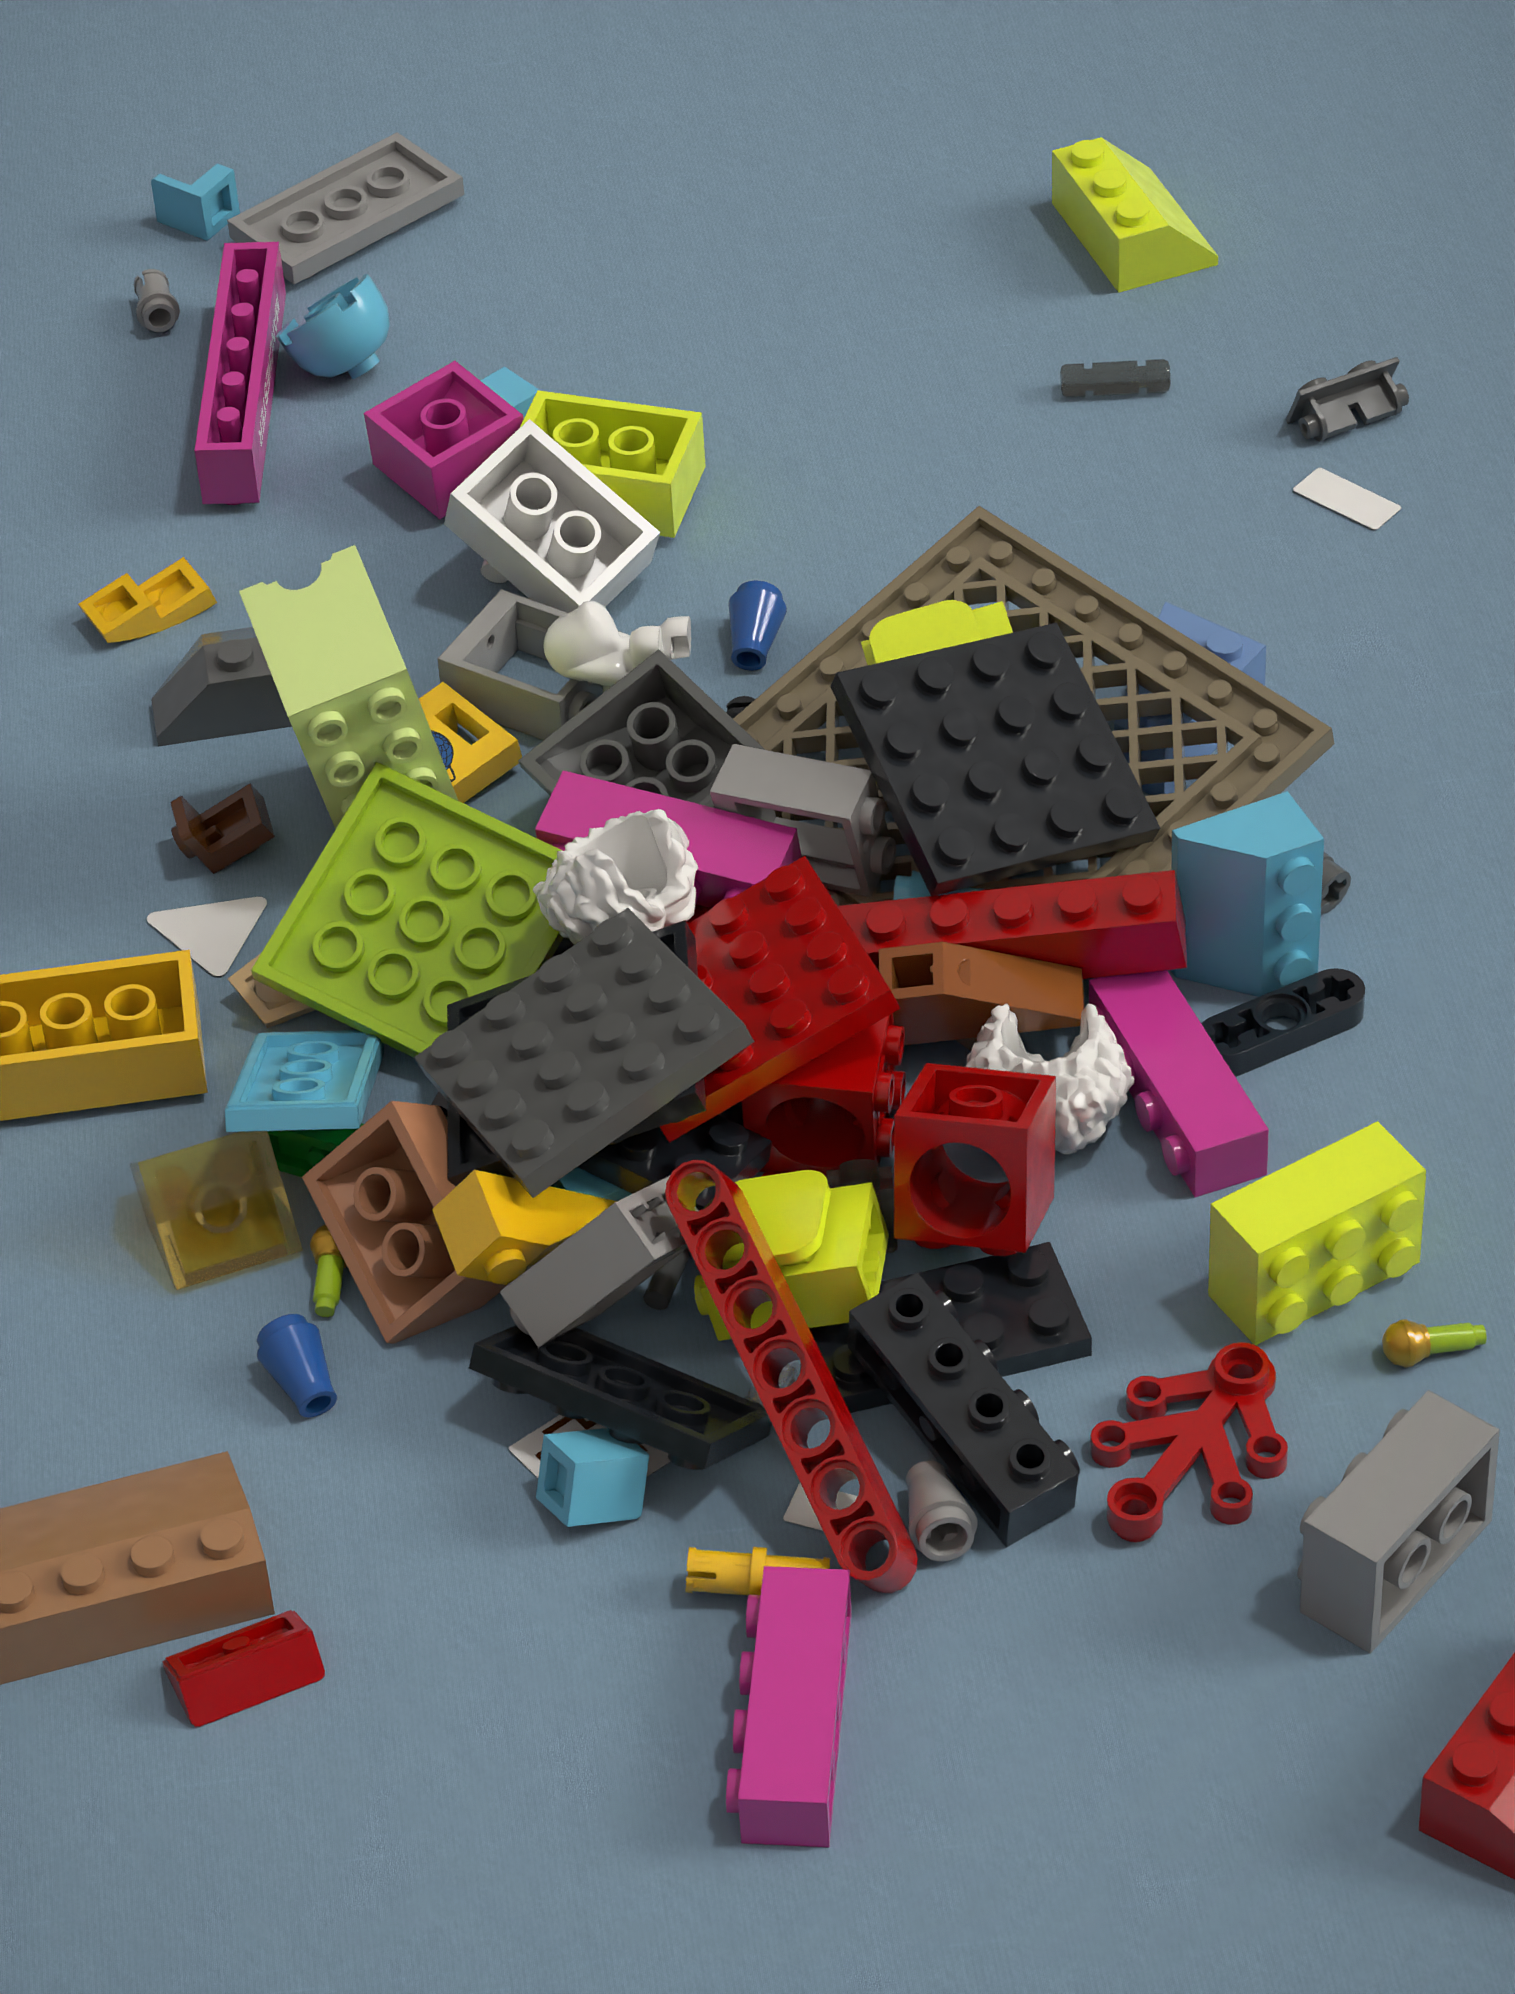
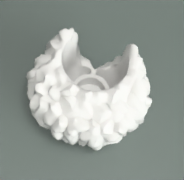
[533,809,698,945]
[966,1004,1134,1154]

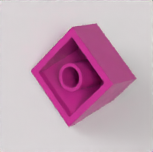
[364,361,524,519]

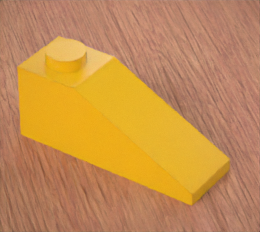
[432,1170,617,1285]

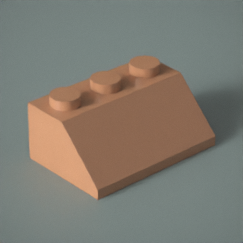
[302,1101,509,1344]

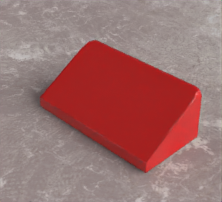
[162,1610,325,1727]

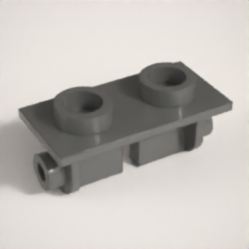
[1285,357,1409,441]

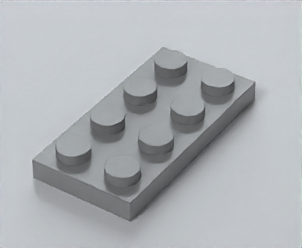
[227,132,464,285]

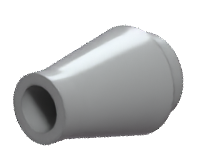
[906,1461,977,1561]

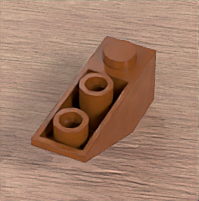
[879,942,1084,1045]

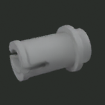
[133,269,180,332]

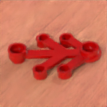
[1090,1342,1288,1542]

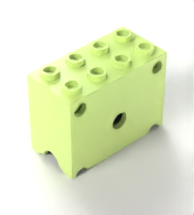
[239,545,458,829]

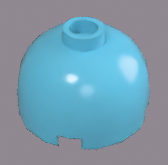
[276,274,390,379]

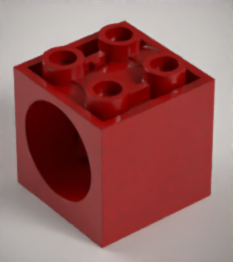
[742,1013,906,1183]
[894,1063,1056,1256]

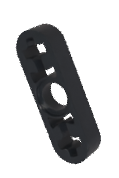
[1201,968,1365,1077]

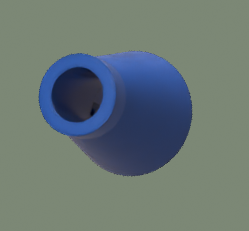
[728,580,787,671]
[257,1314,337,1418]

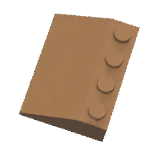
[0,1451,275,1685]

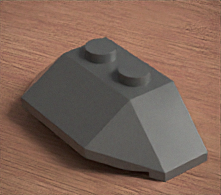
[151,627,292,747]

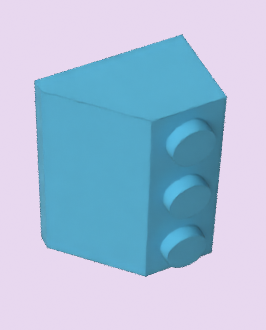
[1171,791,1324,997]

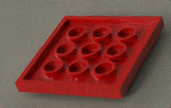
[660,856,901,1143]

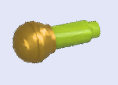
[310,1224,347,1317]
[1382,1319,1487,1368]

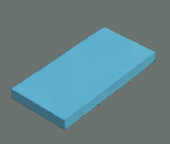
[225,1030,384,1132]

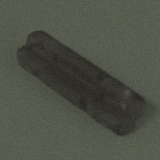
[1060,359,1171,398]

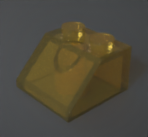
[129,1131,303,1290]

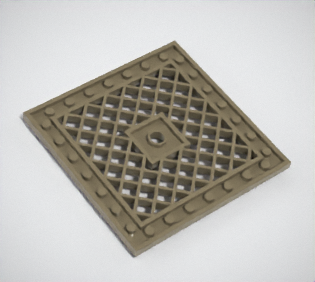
[733,506,1334,1051]

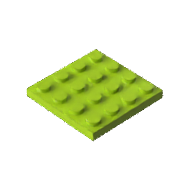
[251,762,564,1058]

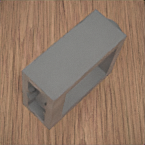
[437,589,621,740]
[710,744,896,897]
[500,1176,698,1348]

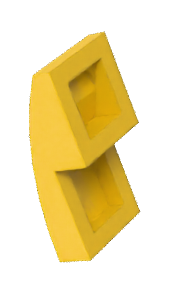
[78,557,217,643]

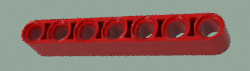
[665,1160,918,1593]

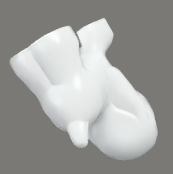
[544,601,691,694]

